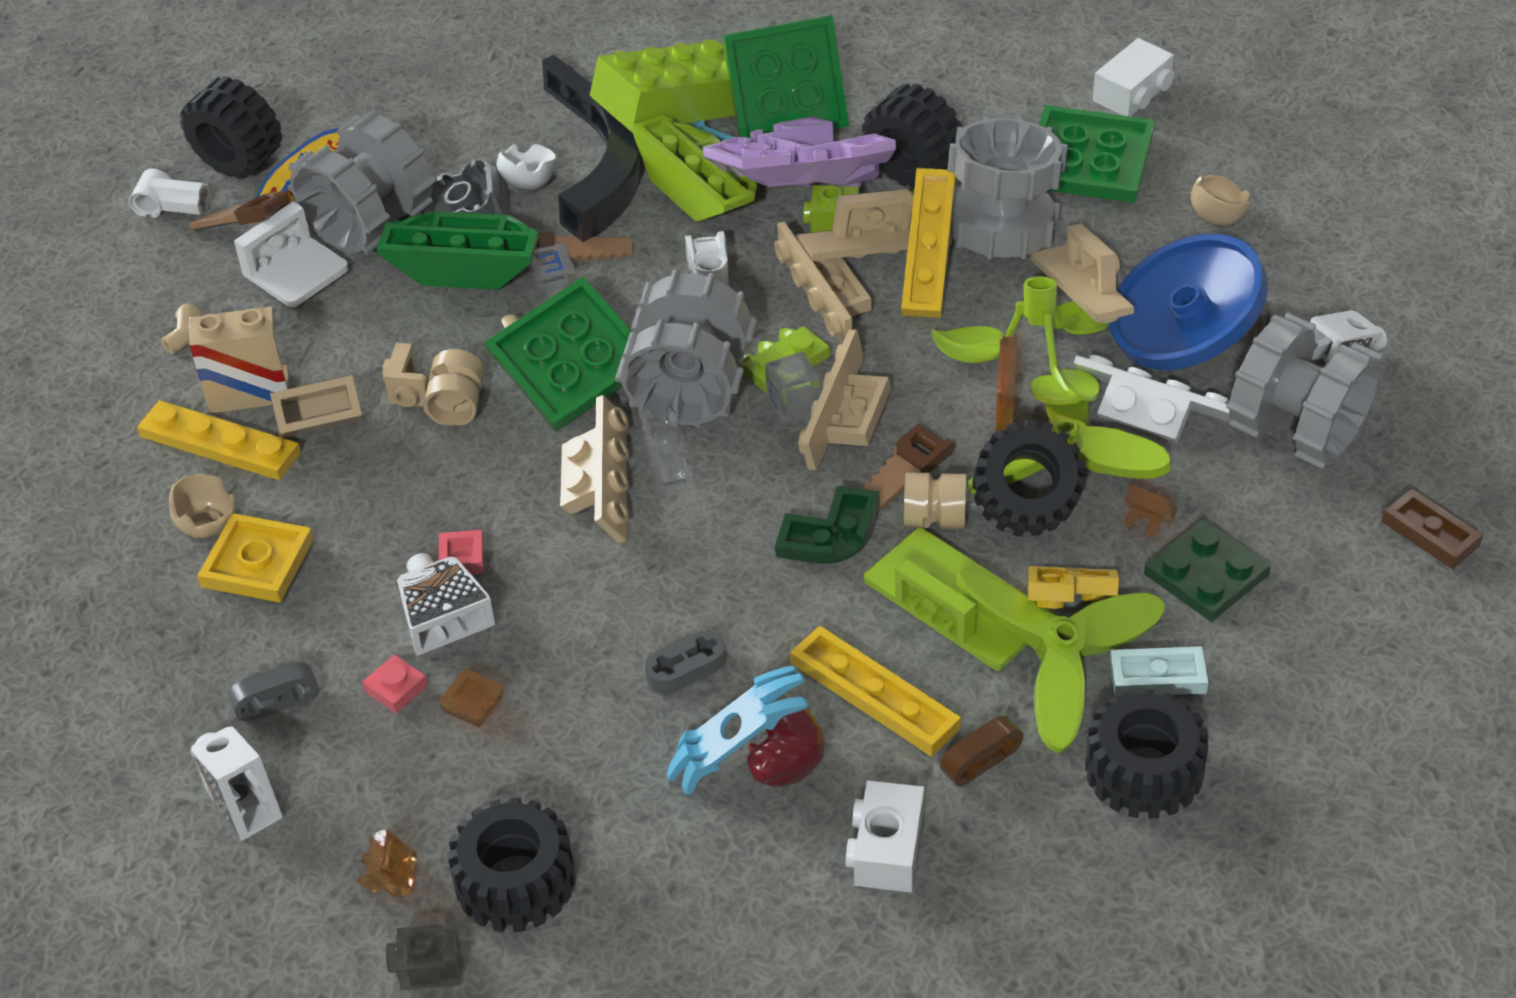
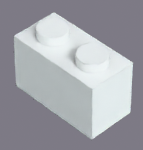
[1092,38,1174,116]

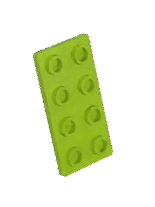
[864,527,1054,671]

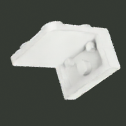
[234,201,348,307]

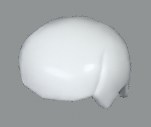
[496,144,558,190]

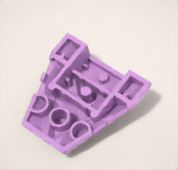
[703,116,896,187]

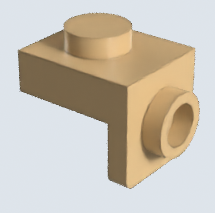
[383,343,428,407]

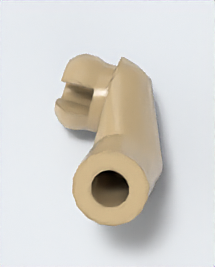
[161,303,203,355]

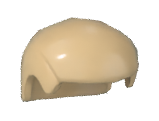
[1191,174,1251,227]
[169,474,236,539]

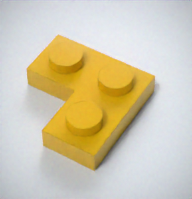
[1028,566,1119,609]

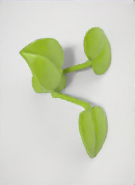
[932,276,1109,405]

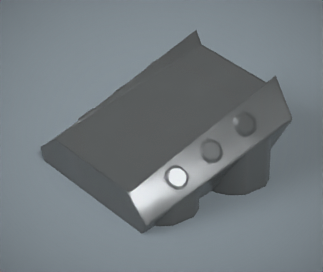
[424,159,510,215]

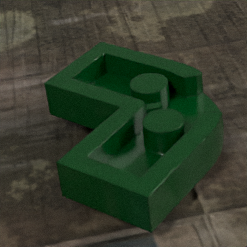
[774,486,880,564]

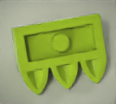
[740,326,830,395]

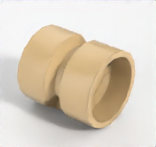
[423,349,485,425]
[904,472,966,530]

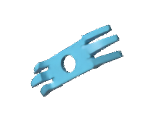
[667,665,809,795]

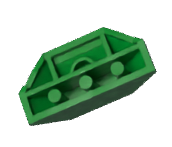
[376,211,539,290]

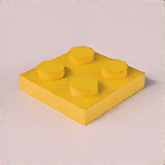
[197,513,314,603]

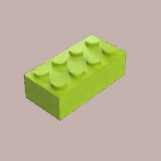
[590,39,735,132]

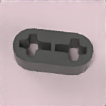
[645,631,726,693]
[229,662,318,722]

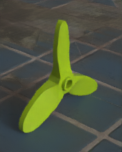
[968,369,1172,494]
[956,569,1165,753]

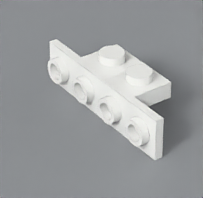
[1074,355,1231,442]

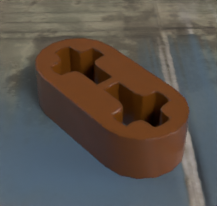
[940,716,1024,787]

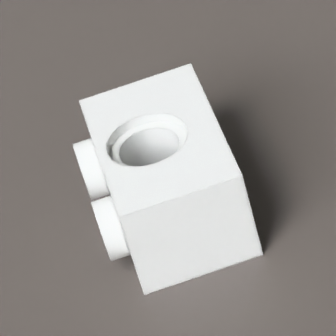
[846,780,924,893]

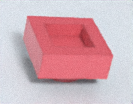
[439,530,484,574]
[362,654,428,713]

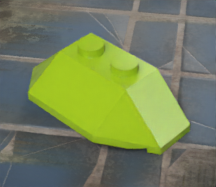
[632,114,758,222]

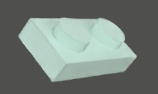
[1109,646,1208,697]

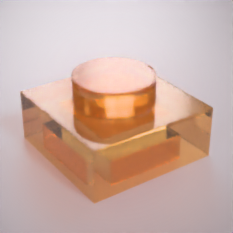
[439,668,504,728]

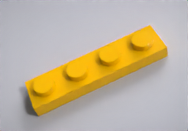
[901,168,956,318]
[137,400,301,481]
[790,625,961,757]

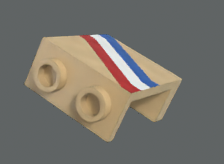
[189,306,290,414]

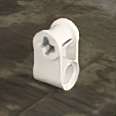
[685,231,729,286]

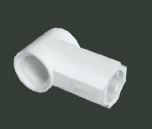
[128,169,211,218]

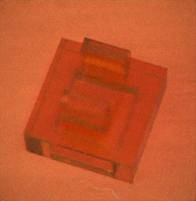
[1124,484,1177,539]
[357,829,417,897]

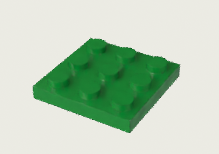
[722,14,849,138]
[1039,105,1155,203]
[484,277,632,432]

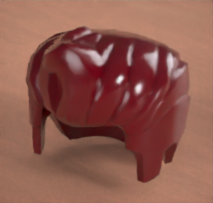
[747,708,826,787]

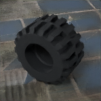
[180,76,283,179]
[861,84,963,189]
[972,420,1086,536]
[1085,689,1209,819]
[448,798,575,932]

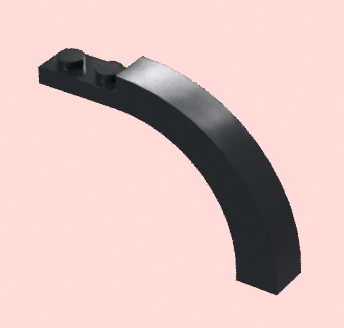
[542,55,641,242]

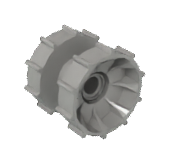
[287,110,437,257]
[948,116,1068,259]
[615,269,757,428]
[1226,312,1384,470]

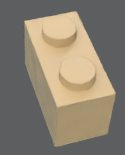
[270,375,362,438]

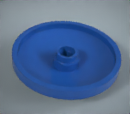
[1109,234,1268,370]

